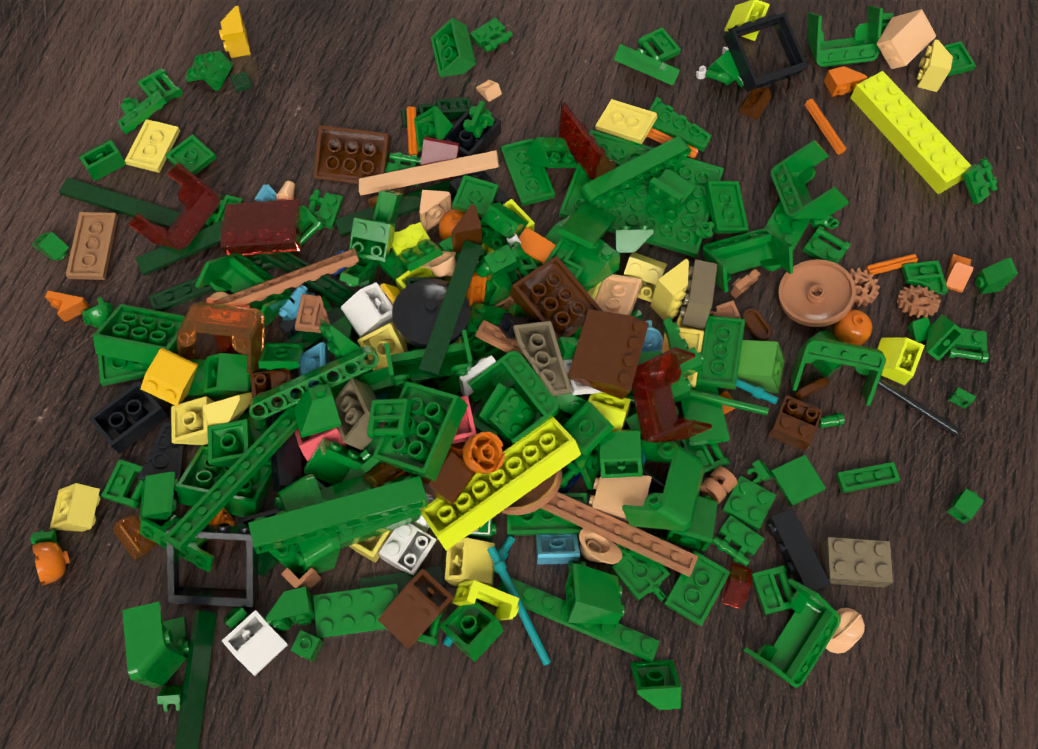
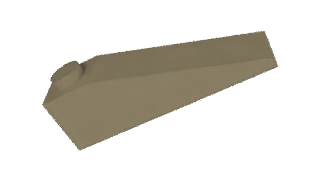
[513,321,572,396]

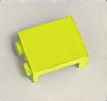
[452,580,519,621]

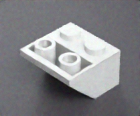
[341,282,393,338]
[379,523,437,576]
[222,610,288,676]

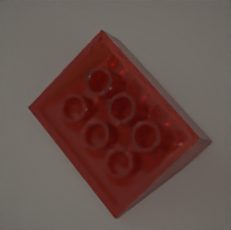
[559,102,616,180]
[221,199,301,255]

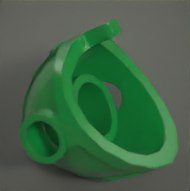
[81,297,115,329]

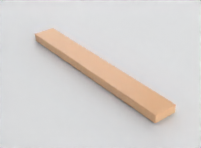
[359,150,499,195]

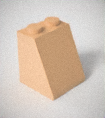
[877,9,936,69]
[588,475,652,528]

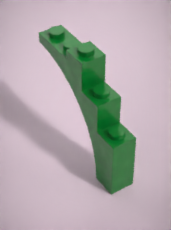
[340,189,402,287]
[626,318,705,439]

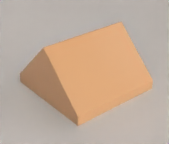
[419,190,452,232]

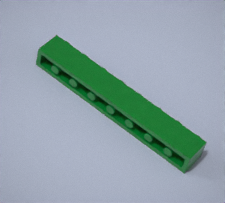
[248,476,427,554]

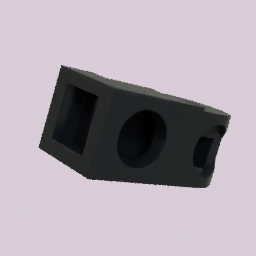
[498,313,538,339]

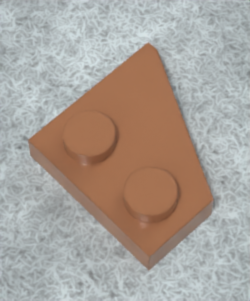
[295,294,330,333]

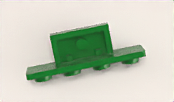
[614,44,680,85]
[139,515,214,572]

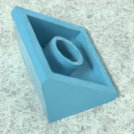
[299,342,329,390]
[536,534,580,564]

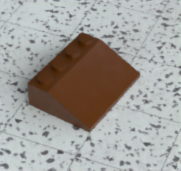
[313,125,392,184]
[510,256,603,341]
[568,309,649,400]

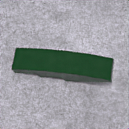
[400,97,471,128]

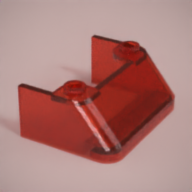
[128,163,220,250]
[632,347,712,443]

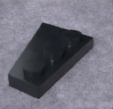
[137,422,183,482]

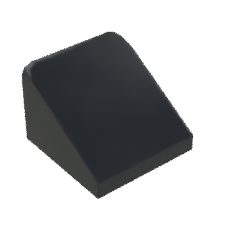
[278,319,299,339]

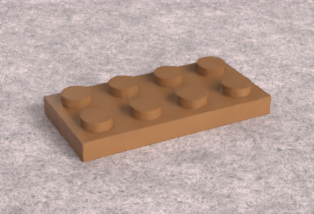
[66,212,118,280]

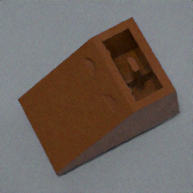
[378,568,454,650]

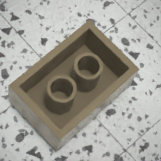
[679,259,717,330]
[334,378,386,451]
[821,537,893,588]

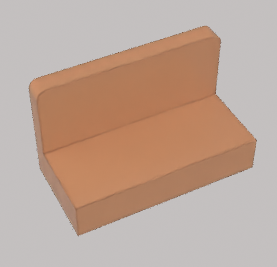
[281,567,321,591]

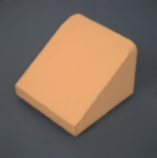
[476,80,501,102]

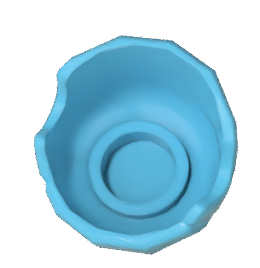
[641,327,664,352]

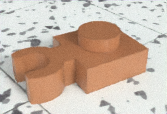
[730,269,761,299]
[709,301,740,319]

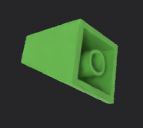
[737,340,785,393]

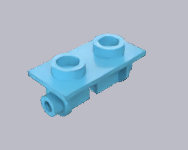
[278,285,315,321]

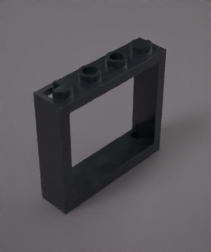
[724,12,808,92]
[166,523,259,607]

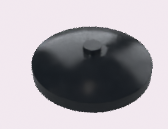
[392,279,471,348]

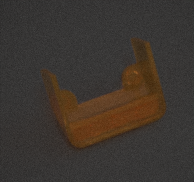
[177,302,264,373]

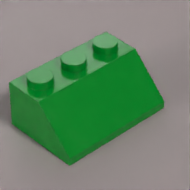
[430,18,476,77]

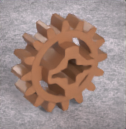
[849,268,880,307]
[897,285,941,318]

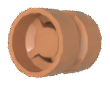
[700,466,738,504]

